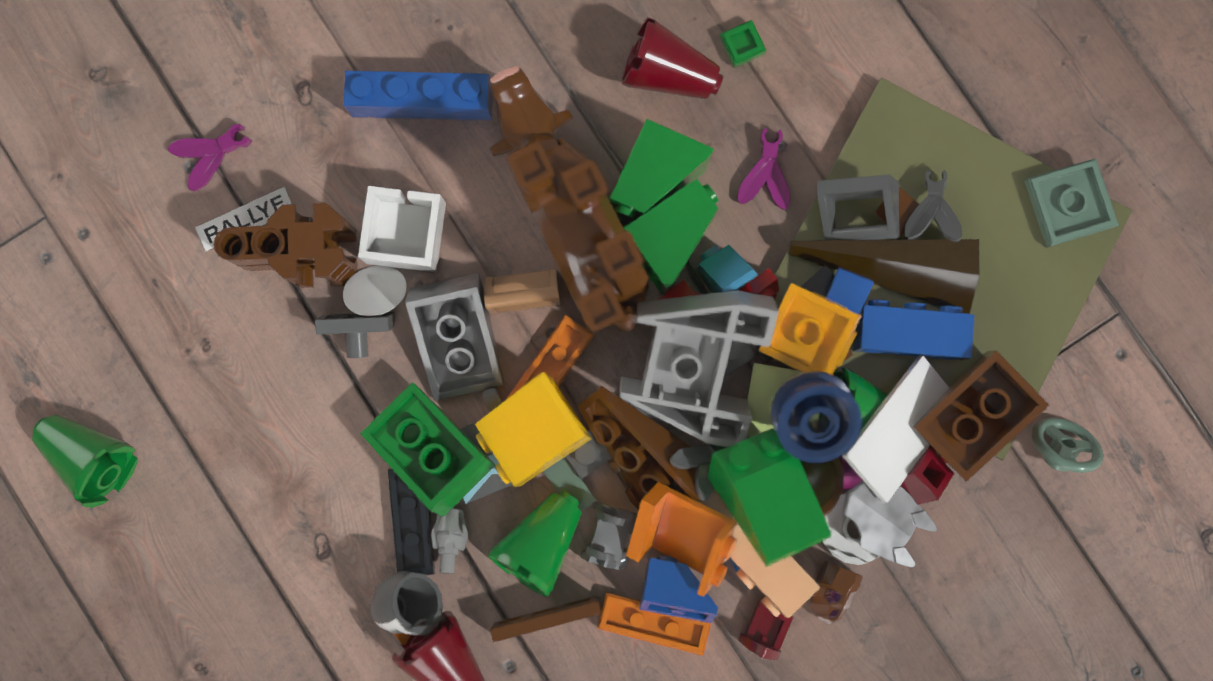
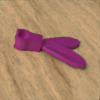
[168,124,252,191]
[737,128,791,210]

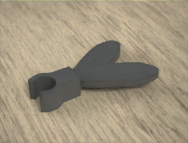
[905,170,962,242]
[670,443,727,501]

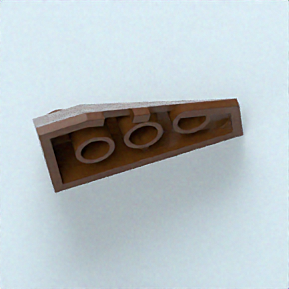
[578,386,699,510]

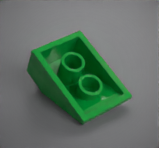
[360,382,496,517]
[707,427,832,567]

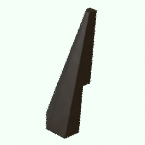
[789,239,980,314]

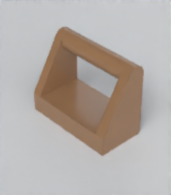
[484,269,561,315]

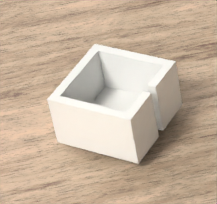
[358,186,446,273]

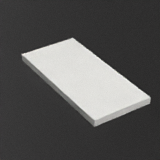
[842,355,949,503]

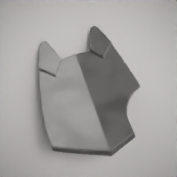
[843,481,937,567]

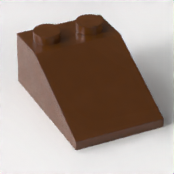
[913,351,1050,482]

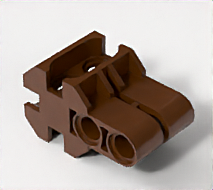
[214,203,358,288]

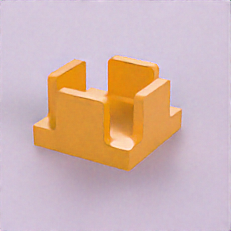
[759,283,861,375]

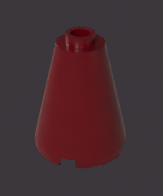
[621,17,723,99]
[392,611,485,681]

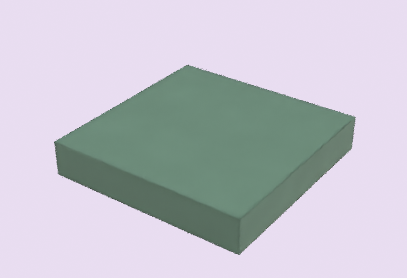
[1024,158,1119,248]

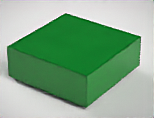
[719,20,767,68]

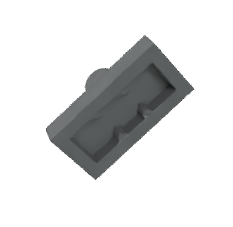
[315,312,394,358]

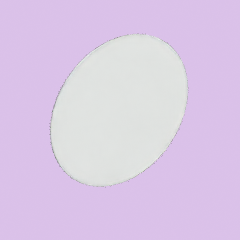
[343,265,407,316]

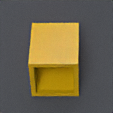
[475,372,592,487]

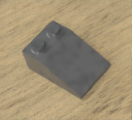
[405,273,504,401]

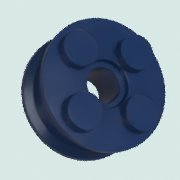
[771,371,862,463]

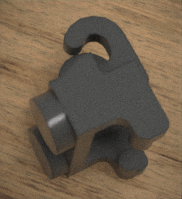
[580,501,638,570]

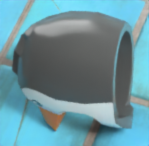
[370,571,443,645]

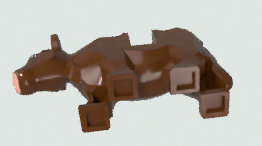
[490,66,649,332]

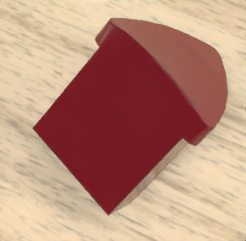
[738,600,794,660]

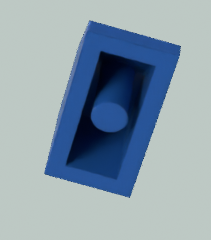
[639,555,718,623]

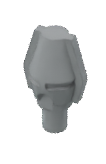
[431,508,468,574]

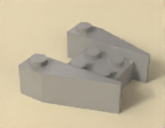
[620,290,779,447]

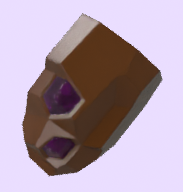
[811,560,863,625]

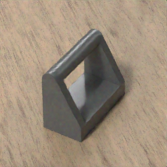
[817,174,899,240]

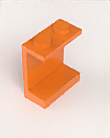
[626,482,737,597]

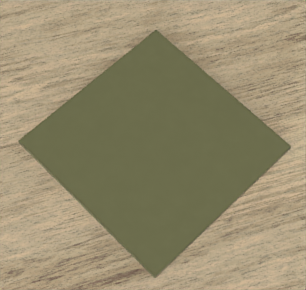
[774,77,1133,460]

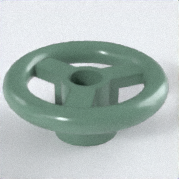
[1032,417,1104,473]

